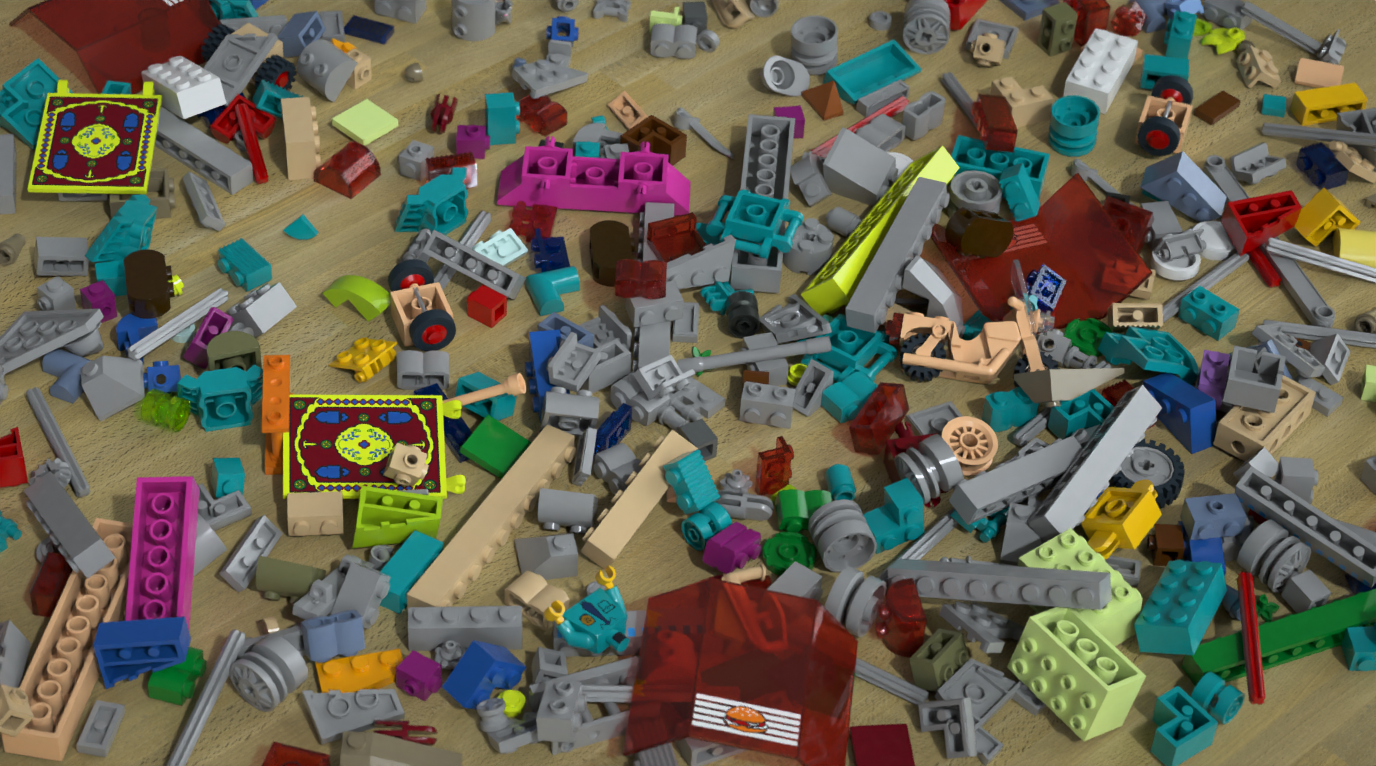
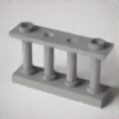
[529,656,662,755]

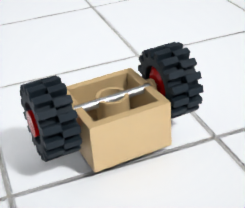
[201,23,296,90]

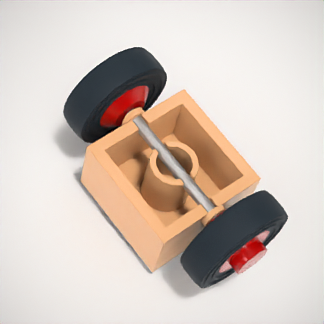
[1135,75,1193,156]
[388,259,456,352]

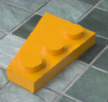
[315,648,403,693]

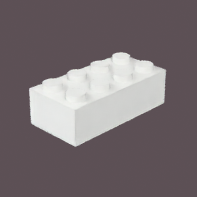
[1063,28,1138,114]
[141,56,226,119]

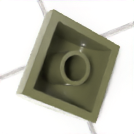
[207,331,262,371]
[256,556,326,604]

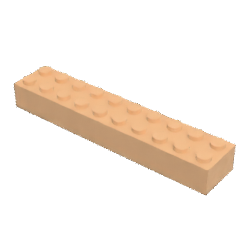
[1,518,133,761]

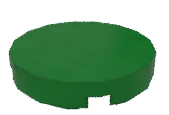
[1063,318,1112,357]
[762,532,816,576]

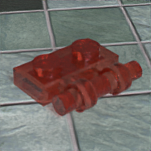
[508,201,557,245]

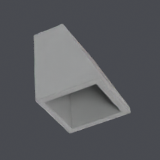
[823,127,898,207]

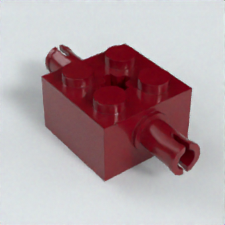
[883,422,949,508]

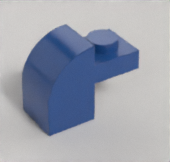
[116,313,158,364]

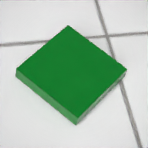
[459,415,532,479]

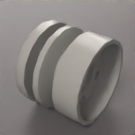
[903,0,950,54]
[791,16,838,75]
[894,434,964,505]
[808,499,877,573]
[1237,520,1311,593]
[230,634,308,712]

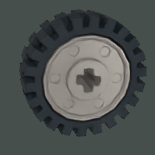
[1108,439,1185,509]

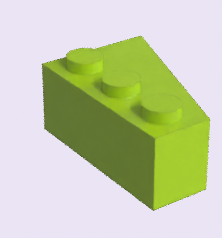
[352,486,443,548]

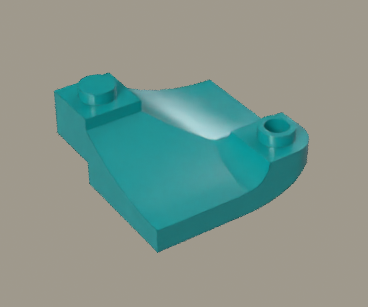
[0,58,73,150]
[1098,326,1199,385]

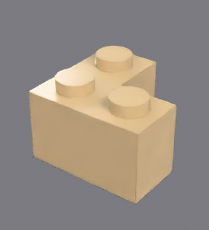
[989,77,1054,129]

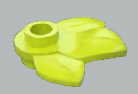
[1201,28,1245,55]

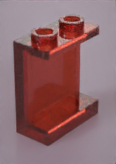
[647,212,706,265]

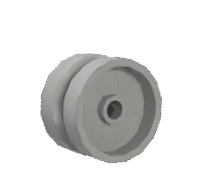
[947,171,1003,218]
[823,566,886,637]

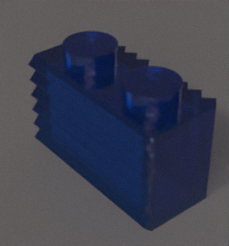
[1296,142,1349,190]

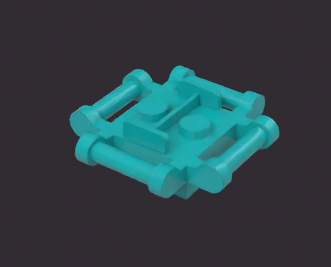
[706,189,804,259]
[797,313,898,382]

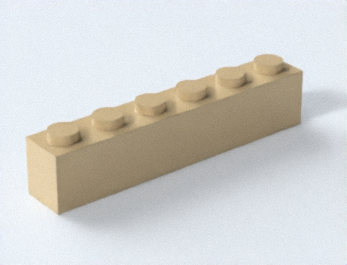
[580,430,698,569]

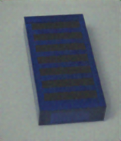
[344,15,394,45]

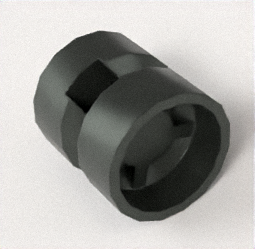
[726,291,760,338]

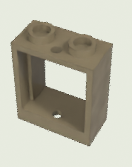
[109,168,175,219]

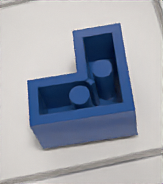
[442,640,527,710]

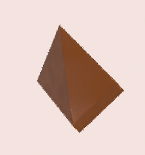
[801,81,844,121]

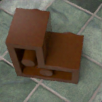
[620,115,687,166]

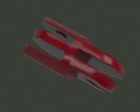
[430,94,458,134]
[373,720,437,746]

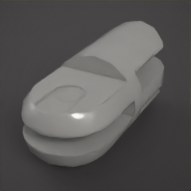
[716,489,774,521]

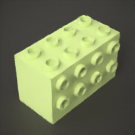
[1018,528,1142,646]
[1007,607,1146,741]

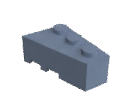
[1140,151,1227,223]

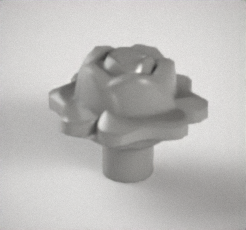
[720,469,753,493]
[435,640,467,669]

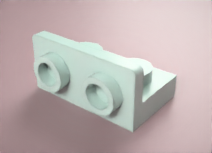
[472,228,528,267]

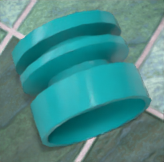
[1048,95,1100,157]

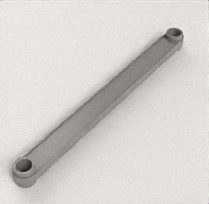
[1203,155,1335,328]

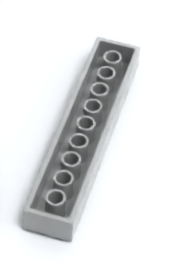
[731,114,795,293]

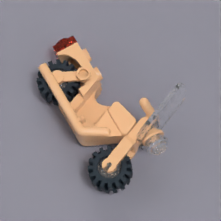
[885,259,1060,387]

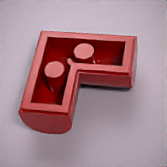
[210,94,277,144]

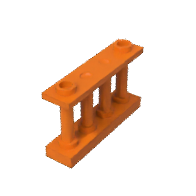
[262,355,293,475]

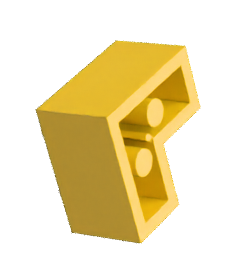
[1295,188,1361,247]

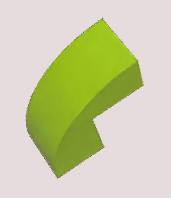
[323,275,391,322]

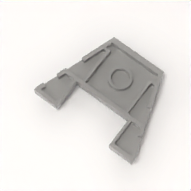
[939,601,1025,653]
[935,659,1046,766]

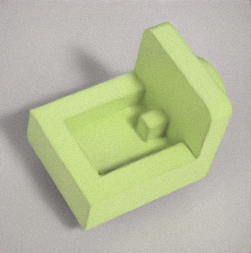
[649,6,683,34]

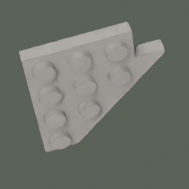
[0,309,104,374]

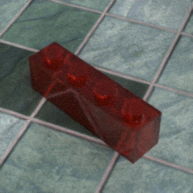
[972,94,1018,152]

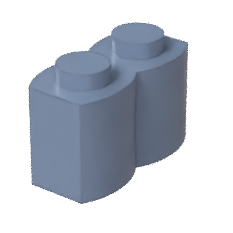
[301,610,366,663]

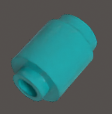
[824,464,856,501]

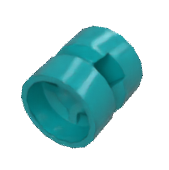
[681,502,732,551]
[1191,672,1245,724]

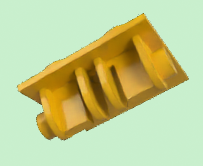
[328,337,397,383]

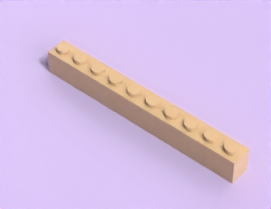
[407,425,576,612]

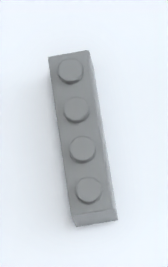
[857,80,910,117]

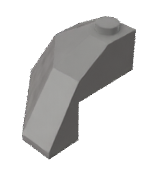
[902,255,965,346]

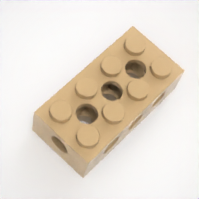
[1214,375,1316,461]

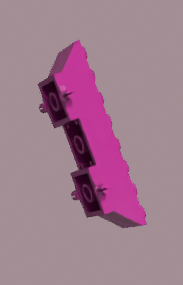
[497,136,691,216]

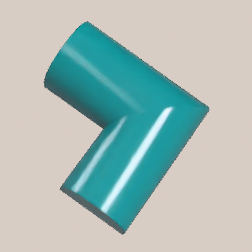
[525,266,580,316]

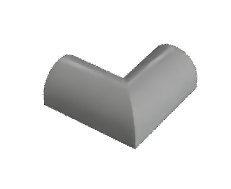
[198,483,252,531]
[918,698,977,759]

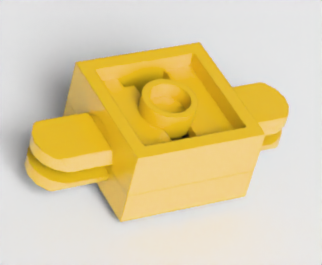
[1081,479,1162,560]

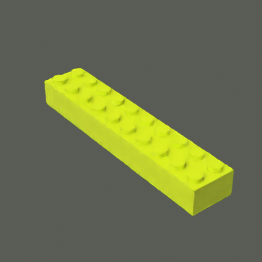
[801,146,959,316]

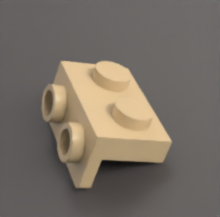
[1236,45,1281,88]

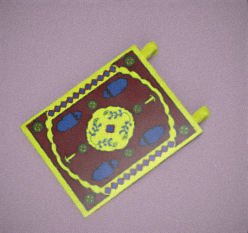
[28,80,162,194]
[283,394,466,499]

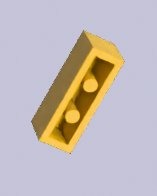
[1290,82,1368,126]

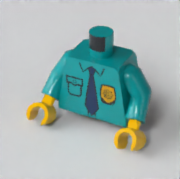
[544,566,630,654]

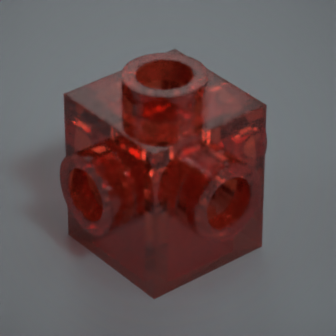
[1110,0,1148,37]

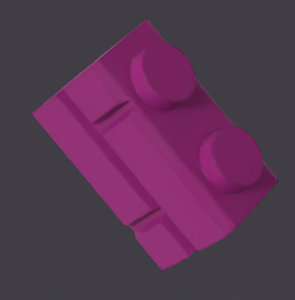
[183,307,234,369]
[702,522,761,574]

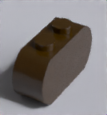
[945,207,1014,259]
[589,220,637,287]
[124,249,175,319]

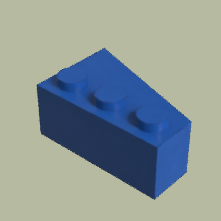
[525,329,570,422]
[1143,373,1216,454]
[93,616,191,689]

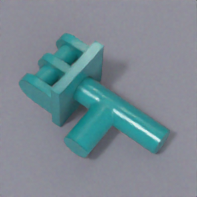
[700,281,754,315]

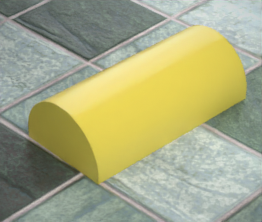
[1332,228,1376,268]

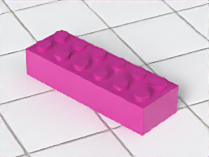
[125,476,200,630]

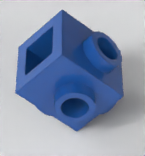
[546,16,579,47]
[143,361,181,398]

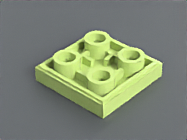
[332,99,398,146]

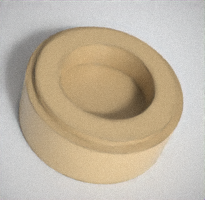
[262,616,280,635]

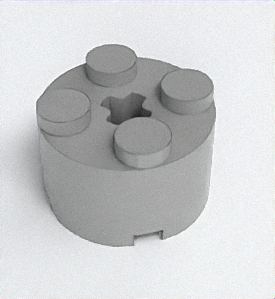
[783,218,834,275]

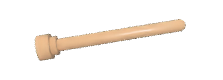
[443,373,526,406]

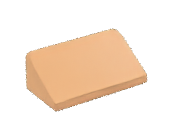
[1294,58,1344,88]
[608,90,648,130]

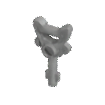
[593,0,631,22]

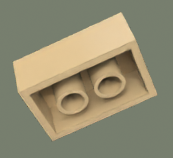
[281,97,321,180]

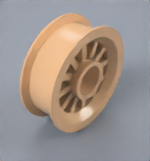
[941,416,998,476]

